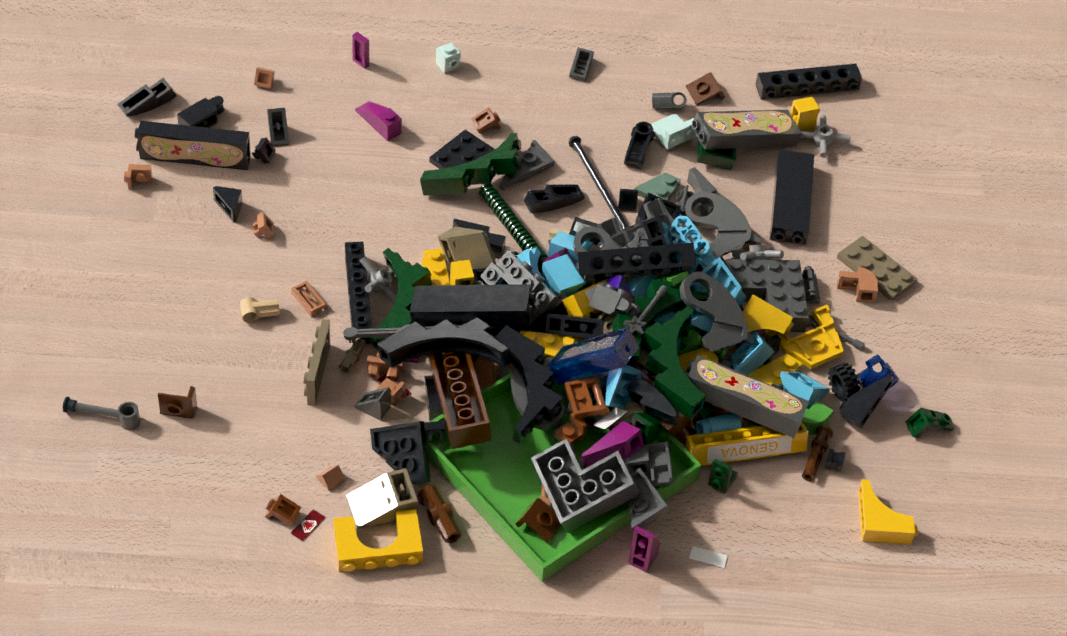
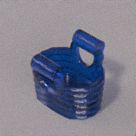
[857,354,899,390]

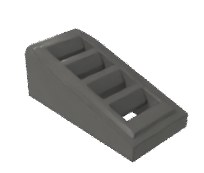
[569,47,594,81]

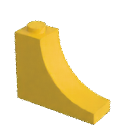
[727,295,794,349]
[858,479,918,545]

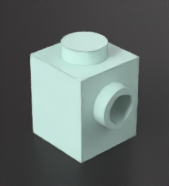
[436,43,461,74]

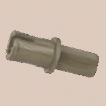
[338,338,366,373]

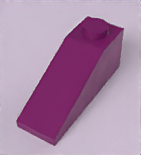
[355,101,402,141]
[628,526,660,573]

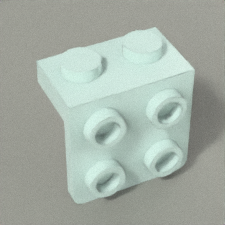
[651,114,696,150]

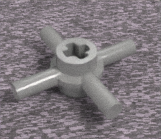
[800,115,850,158]
[732,244,784,260]
[359,256,396,305]

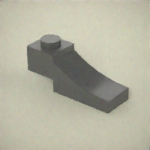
[687,167,717,217]

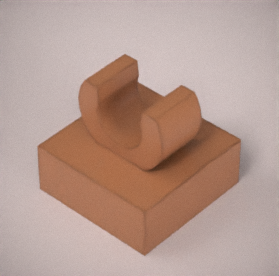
[254,67,275,89]
[253,212,274,239]

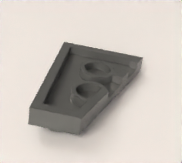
[628,468,670,531]

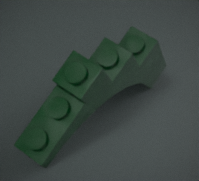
[420,133,522,196]
[370,248,432,351]
[612,279,708,367]
[642,306,706,419]

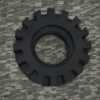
[828,362,860,401]

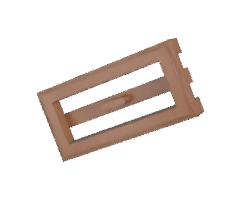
[291,281,327,317]

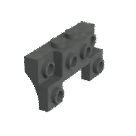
[597,198,674,247]
[480,250,560,325]
[624,441,673,486]

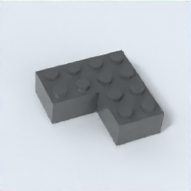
[725,259,809,332]
[531,438,642,533]

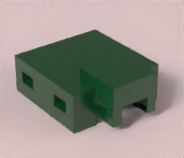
[697,139,736,170]

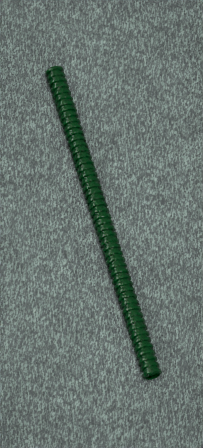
[479,184,613,362]

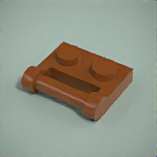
[565,377,610,419]

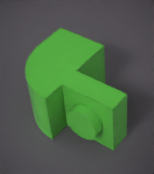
[802,400,834,435]

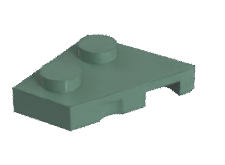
[634,173,681,201]

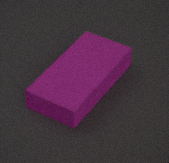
[352,32,369,69]

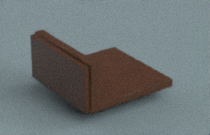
[685,72,725,105]
[158,386,197,419]
[515,497,561,543]

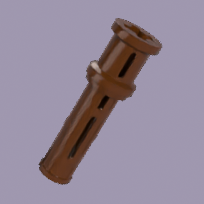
[802,425,834,481]

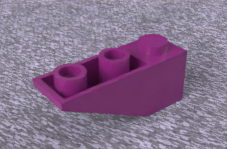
[581,421,644,469]

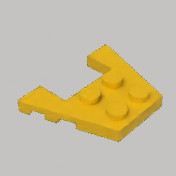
[764,305,844,370]

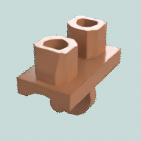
[367,353,403,381]

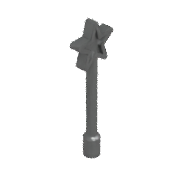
[624,285,668,336]
[806,314,865,350]

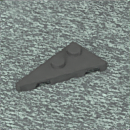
[500,140,554,189]

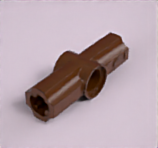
[419,484,462,544]

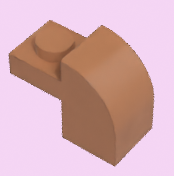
[837,267,878,303]

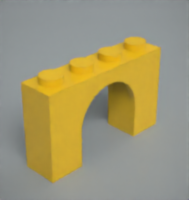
[333,509,423,572]

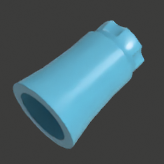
[695,412,742,435]

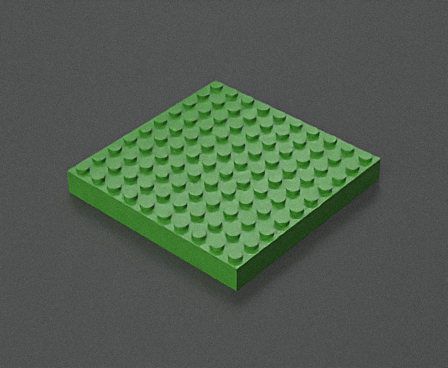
[425,356,701,582]

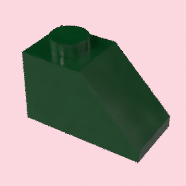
[632,413,662,445]

